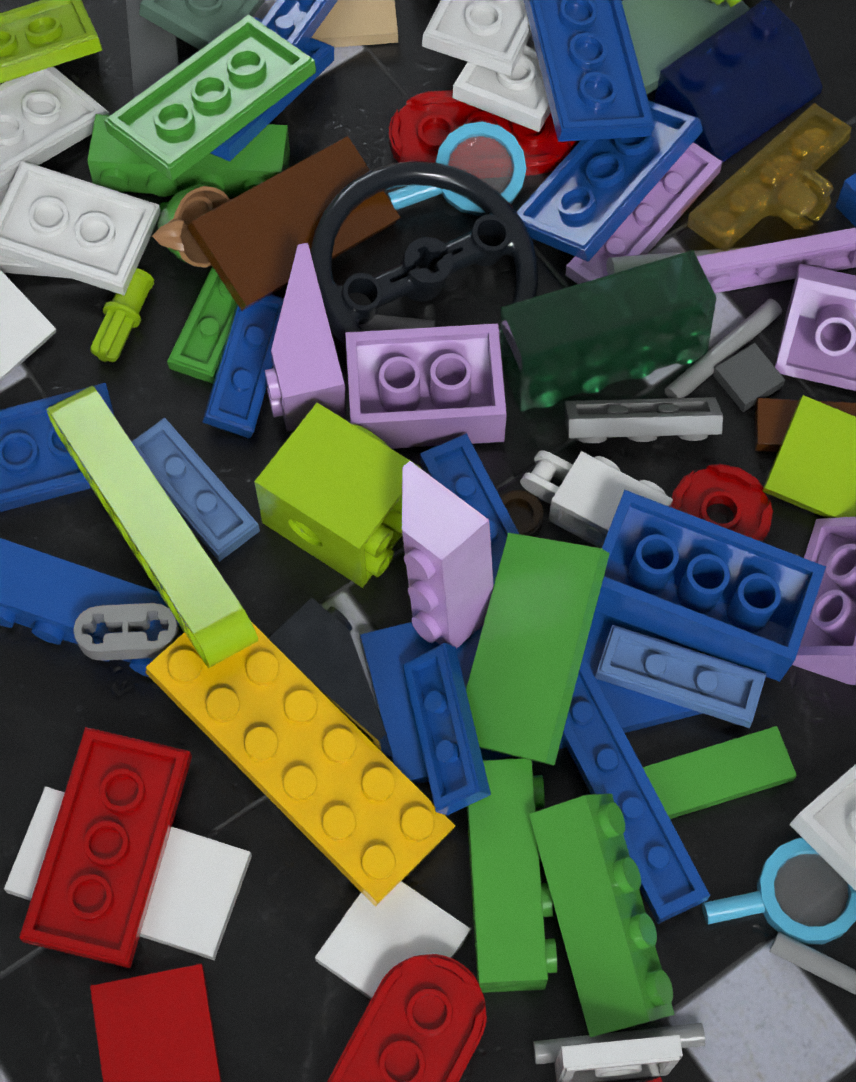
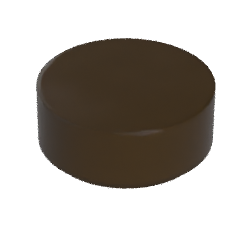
[500,490,544,537]

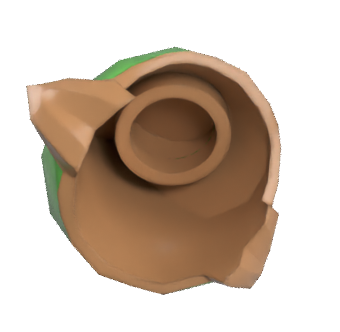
[152,184,230,268]

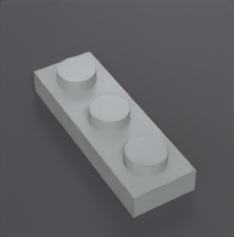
[565,397,723,443]

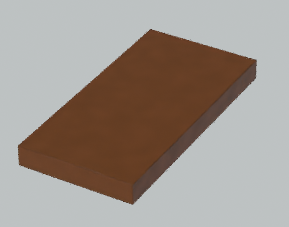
[187,136,401,311]

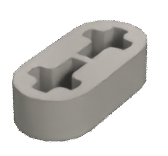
[73,603,180,661]

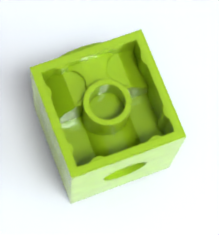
[254,403,421,588]

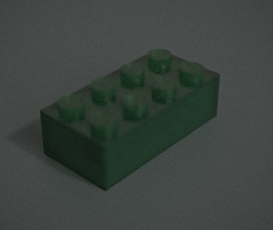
[501,250,717,411]

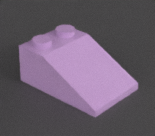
[264,243,345,432]

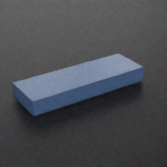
[132,418,260,562]
[595,625,766,728]

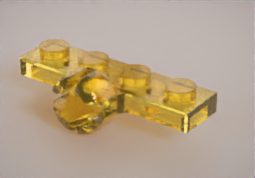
[688,103,852,252]

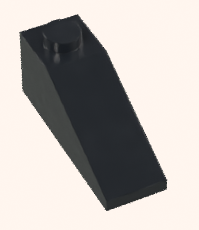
[268,598,393,759]

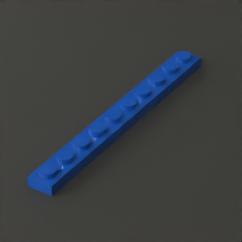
[420,434,710,924]

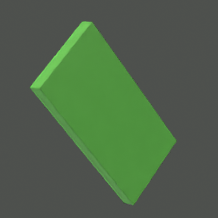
[104,14,316,181]
[466,533,610,765]

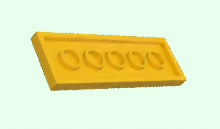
[146,622,455,907]

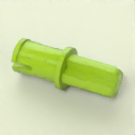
[90,268,154,362]

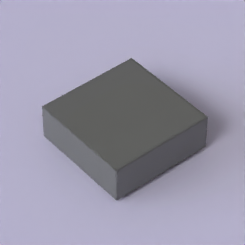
[713,343,785,412]

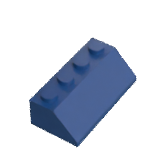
[595,490,826,682]

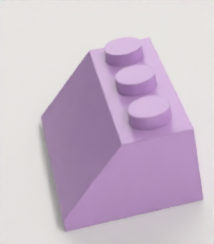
[775,263,856,391]
[345,323,506,449]
[402,461,494,649]
[792,517,856,685]

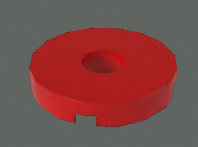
[671,464,773,542]

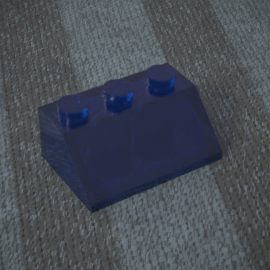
[655,0,823,163]

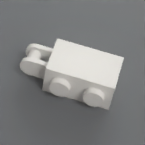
[520,450,673,548]

